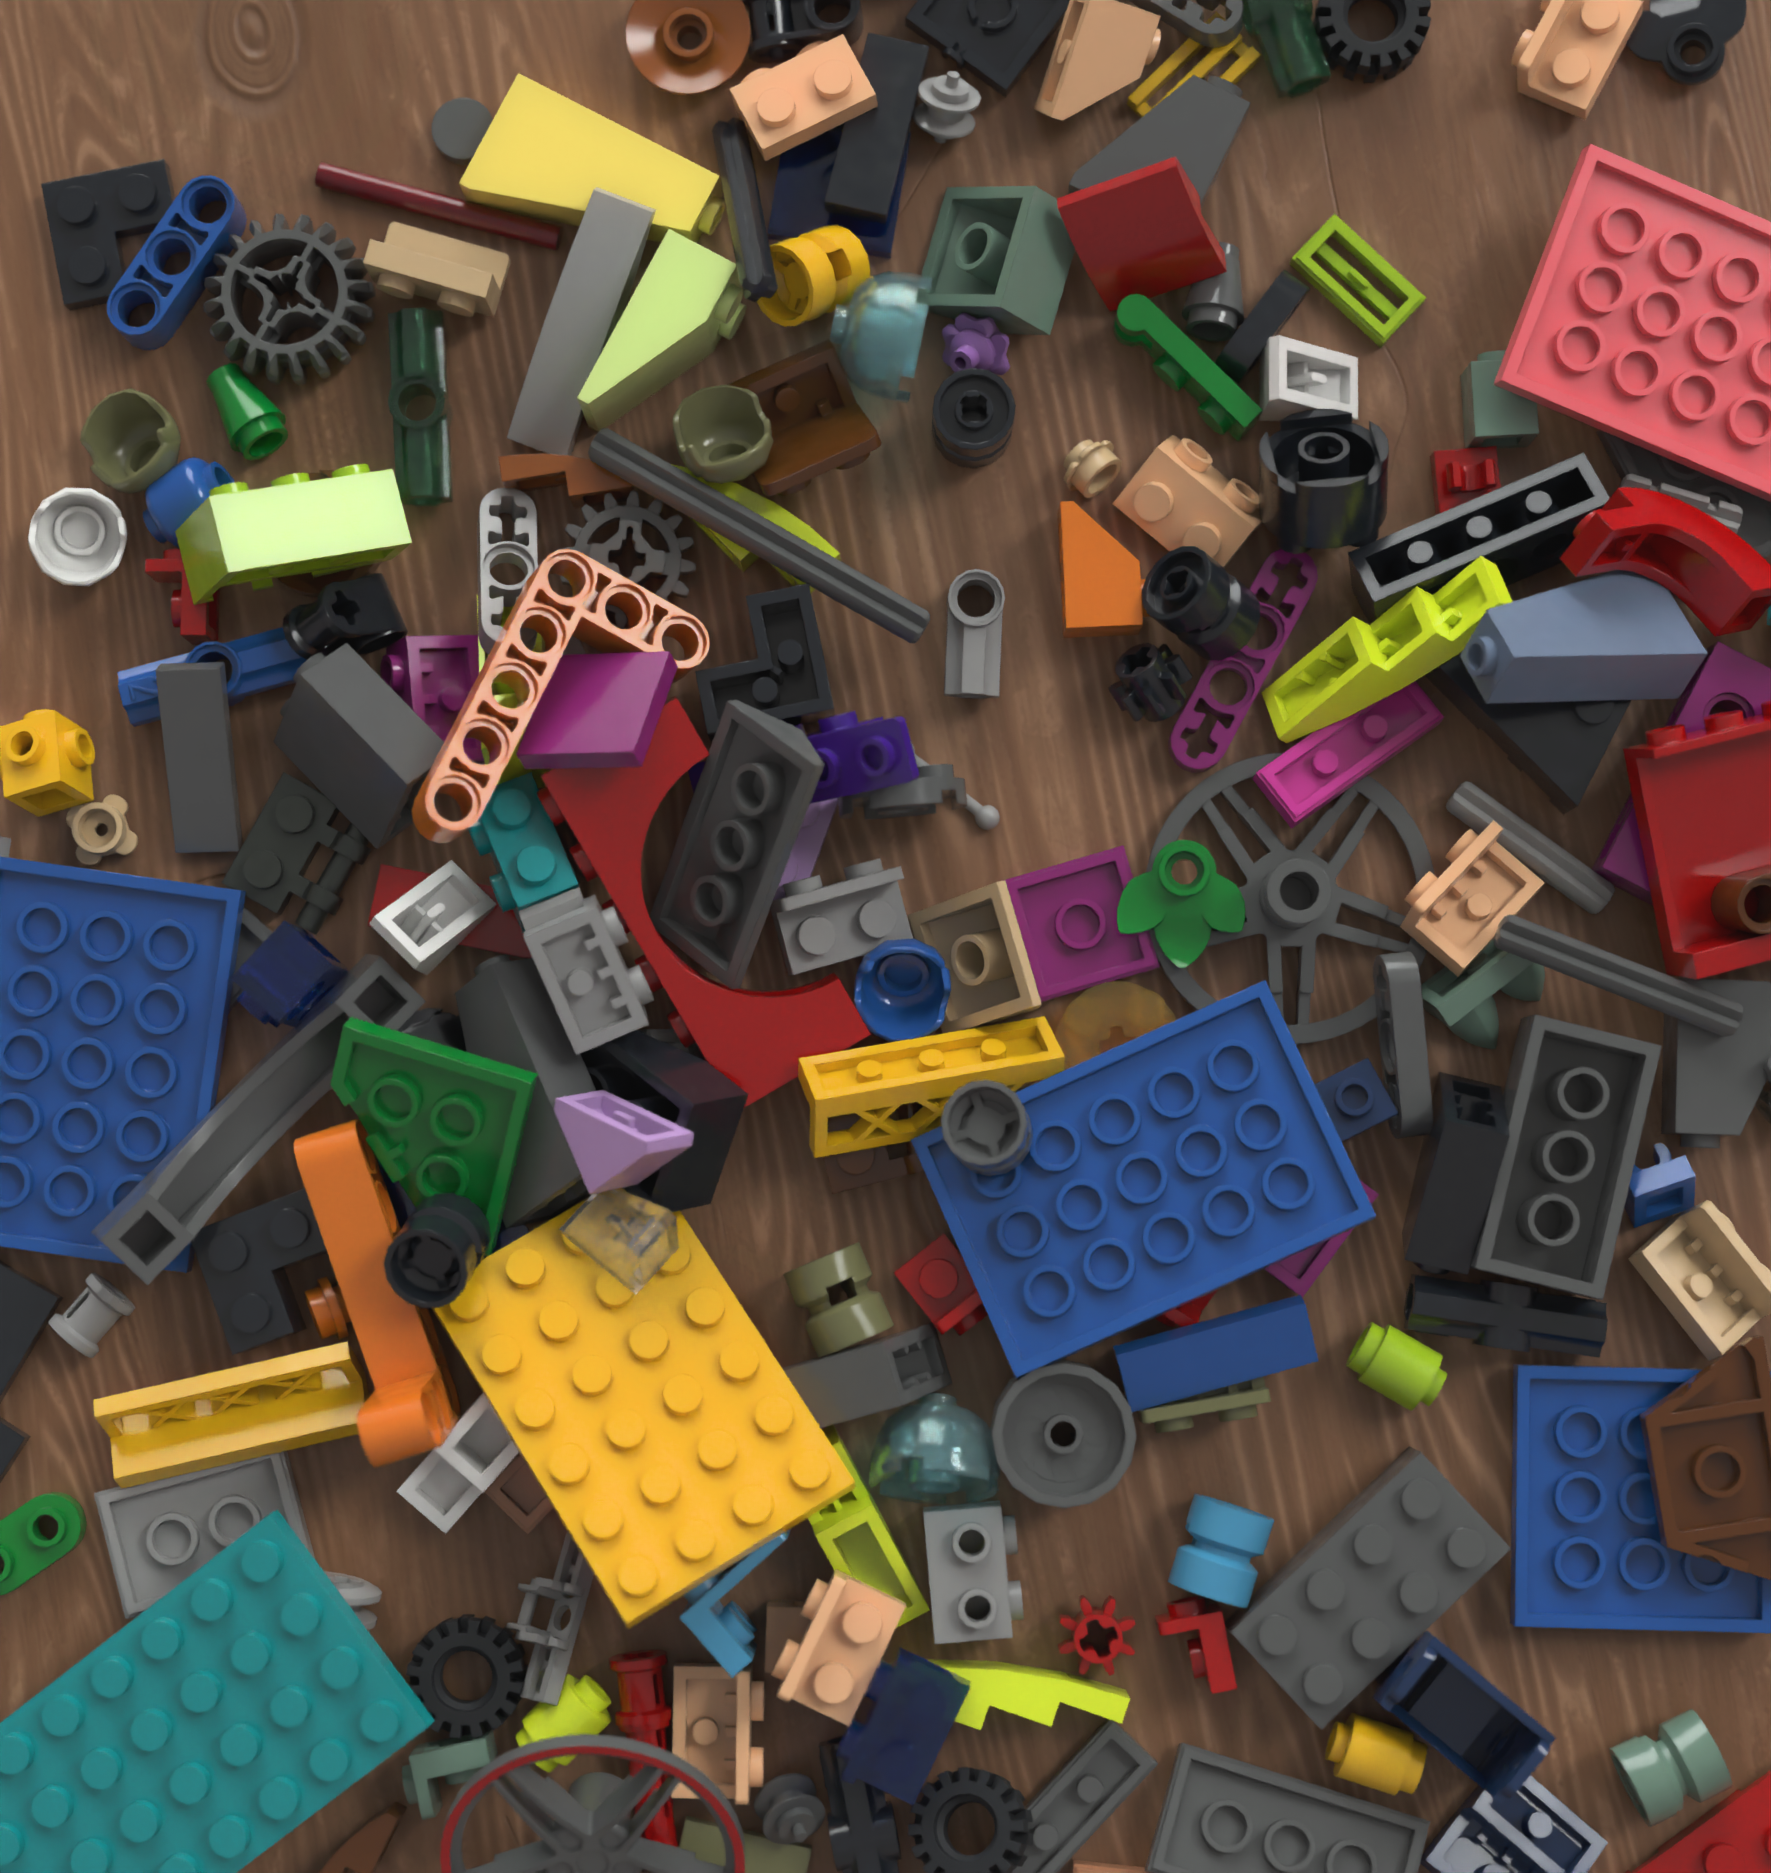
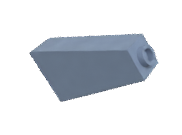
[1460,570,1708,703]

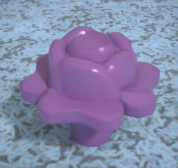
[942,313,1010,375]

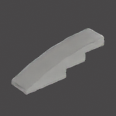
[507,187,656,456]

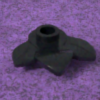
[1626,0,1746,86]

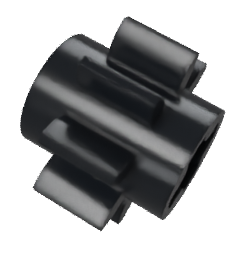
[1108,643,1193,722]

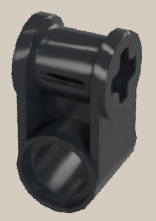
[742,0,864,63]
[283,573,408,660]

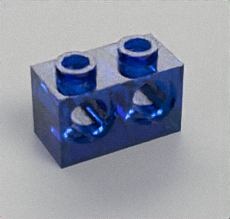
[231,920,350,1028]

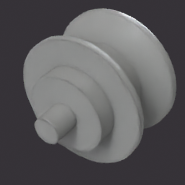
[913,71,980,143]

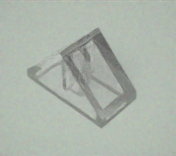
[559,1189,679,1295]

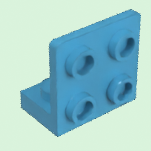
[680,1528,791,1678]

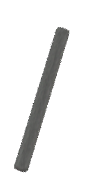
[588,428,930,643]

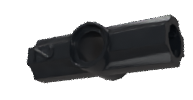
[1404,1274,1608,1358]
[819,1732,902,1873]

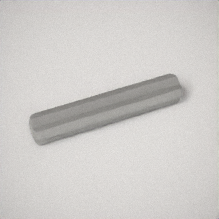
[1446,781,1615,914]

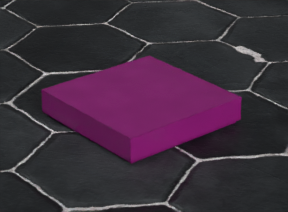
[516,651,678,769]
[1003,845,1160,1003]

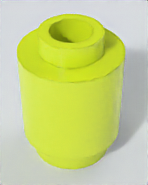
[515,1674,612,1772]

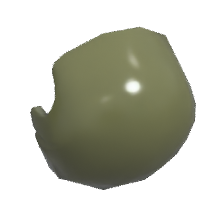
[673,385,773,484]
[80,388,181,494]

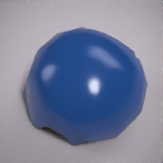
[854,939,951,1042]

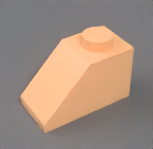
[1034,0,1161,121]

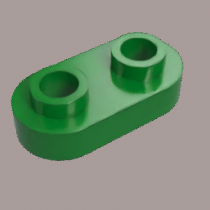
[0,1492,87,1596]

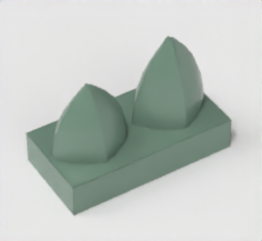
[1421,940,1545,1049]

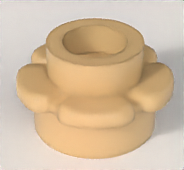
[1063,439,1122,498]

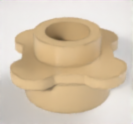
[66,794,138,866]

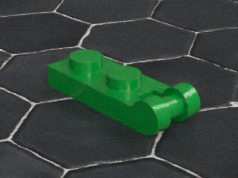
[1113,294,1262,441]

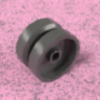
[989,1359,1136,1508]

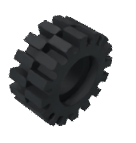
[1312,0,1431,83]
[406,1614,528,1739]
[908,1767,1034,1873]

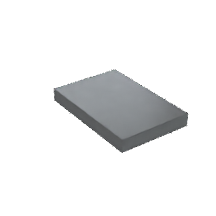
[94,1451,315,1619]

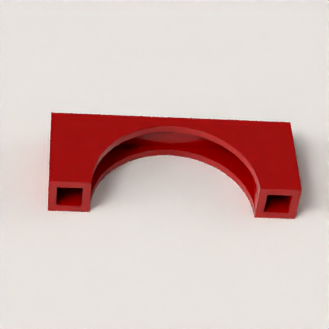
[536,696,871,1108]

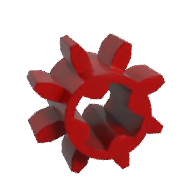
[1057,1595,1136,1676]

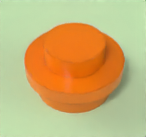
[304,1276,351,1340]

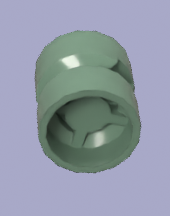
[1609,1709,1733,1827]

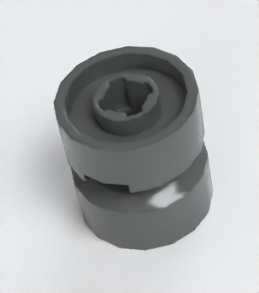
[941,1080,1033,1176]

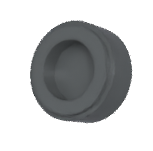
[431,98,493,165]

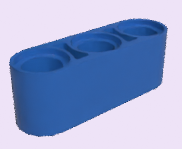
[107,175,246,350]

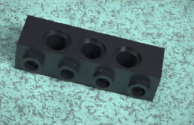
[1348,452,1610,624]

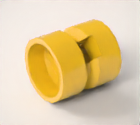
[757,225,871,327]

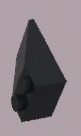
[580,1030,749,1216]

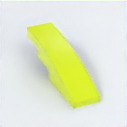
[1261,556,1512,743]
[866,1659,1130,1730]

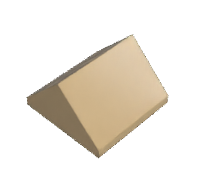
[908,880,1042,1033]

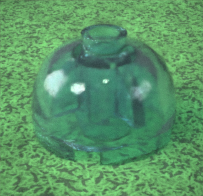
[829,271,933,404]
[869,1393,1000,1504]

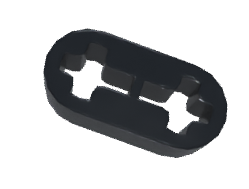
[1215,270,1310,384]

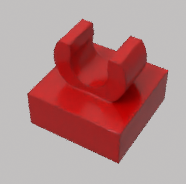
[1430,446,1501,515]

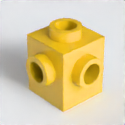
[0,709,95,817]

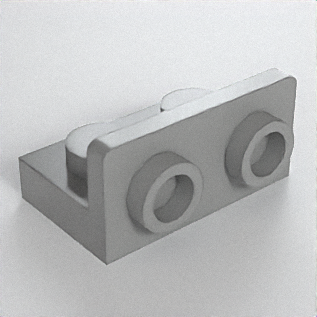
[770,858,913,975]
[523,895,654,1055]

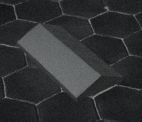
[650,700,824,989]

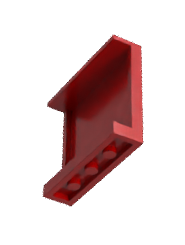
[1623,700,1771,979]

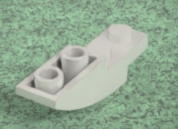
[396,1393,519,1534]

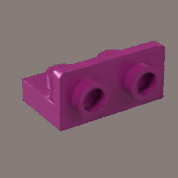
[380,635,485,764]

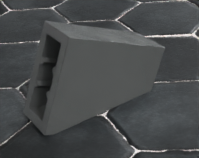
[1068,75,1251,208]
[1661,978,1771,1148]
[782,1323,952,1428]

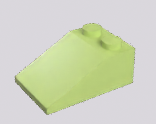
[577,229,747,432]

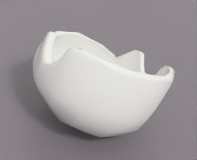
[28,487,128,586]

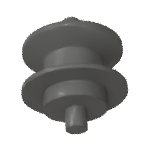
[754,1773,825,1844]

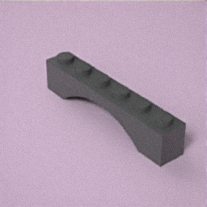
[92,954,426,1285]

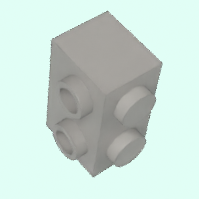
[923,1500,1024,1644]

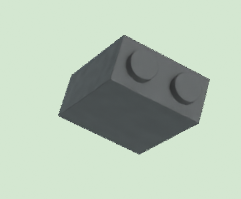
[273,643,444,849]

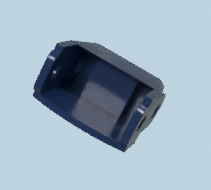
[1373,1630,1556,1805]

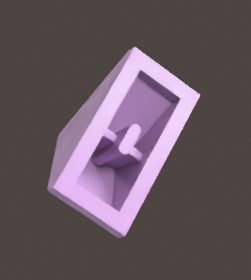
[554,1090,694,1194]

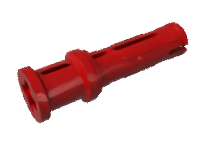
[609,1650,679,1848]

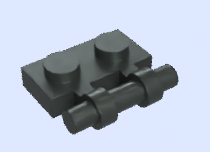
[222,772,372,935]

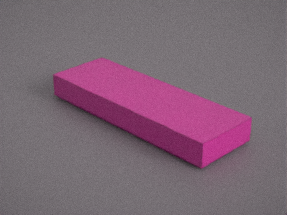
[1253,681,1444,829]

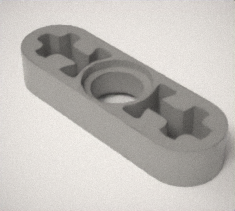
[477,488,538,655]

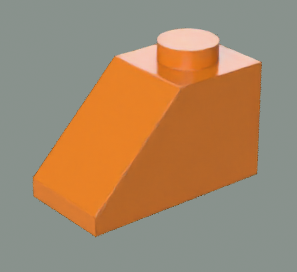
[1057,501,1151,638]

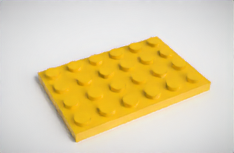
[432,1188,855,1629]

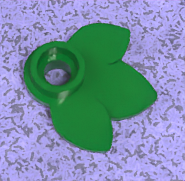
[1117,840,1245,969]

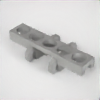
[506,1531,594,1706]

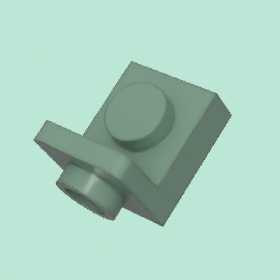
[402,1729,498,1820]

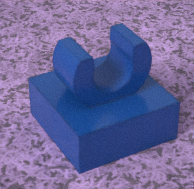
[1624,1142,1696,1228]

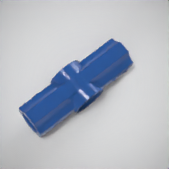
[117,627,307,727]

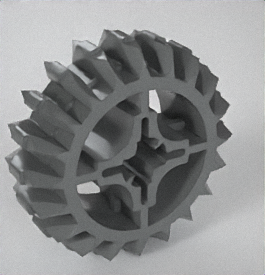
[203,213,376,385]

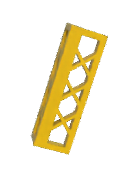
[798,1016,1065,1158]
[93,1341,369,1489]

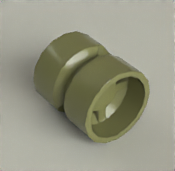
[783,1242,894,1358]

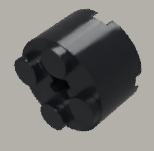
[1259,409,1389,554]

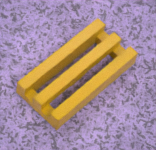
[1127,11,1261,118]

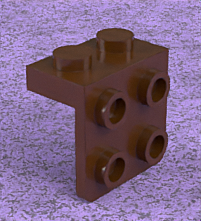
[727,339,882,496]

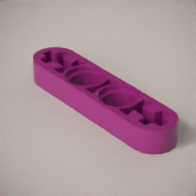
[1168,549,1318,773]

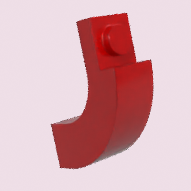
[1560,487,1771,637]

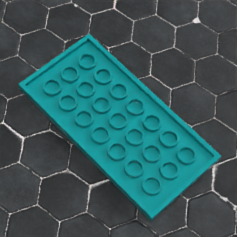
[0,1509,435,1873]

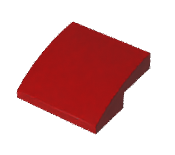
[1057,156,1227,312]

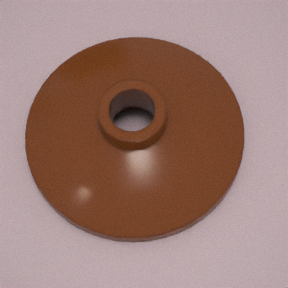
[625,0,751,96]

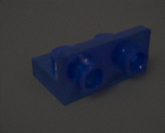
[835,1647,971,1805]

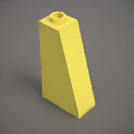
[459,73,726,243]

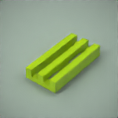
[1289,214,1426,348]

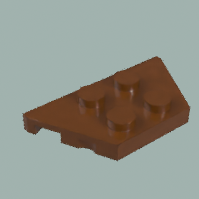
[1640,1336,1771,1580]

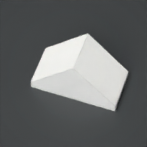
[1259,335,1358,421]
[369,860,496,975]

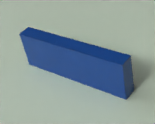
[1113,1295,1319,1412]

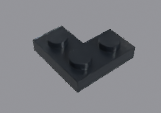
[41,159,175,311]

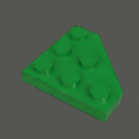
[330,1017,538,1256]

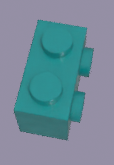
[468,772,579,933]

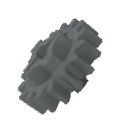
[560,491,696,629]

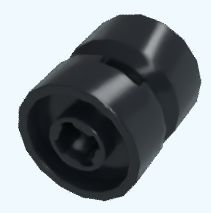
[932,368,1016,469]
[1142,546,1260,660]
[384,1193,491,1308]

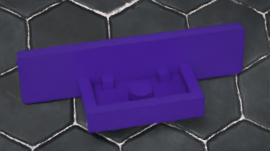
[688,711,919,804]

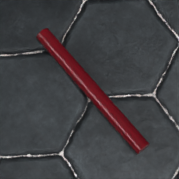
[315,162,563,251]

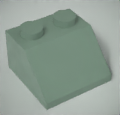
[913,186,1075,335]

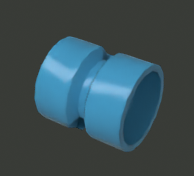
[1168,1494,1275,1608]

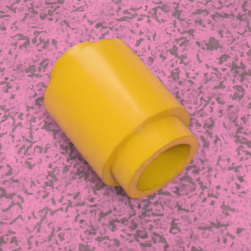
[1325,1713,1427,1795]

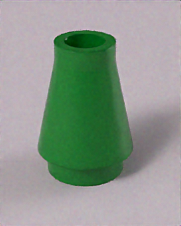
[206,363,288,460]

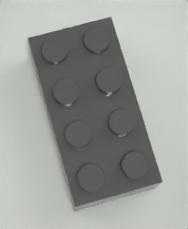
[1470,1014,1662,1300]
[1224,1446,1511,1730]

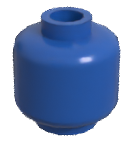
[143,457,234,549]

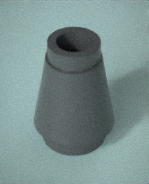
[1182,242,1244,342]

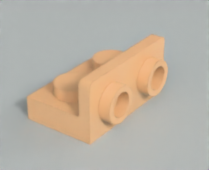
[1511,0,1643,120]
[771,1569,906,1726]

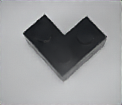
[695,583,835,744]
[191,1188,328,1355]

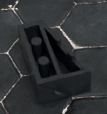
[1425,652,1631,814]

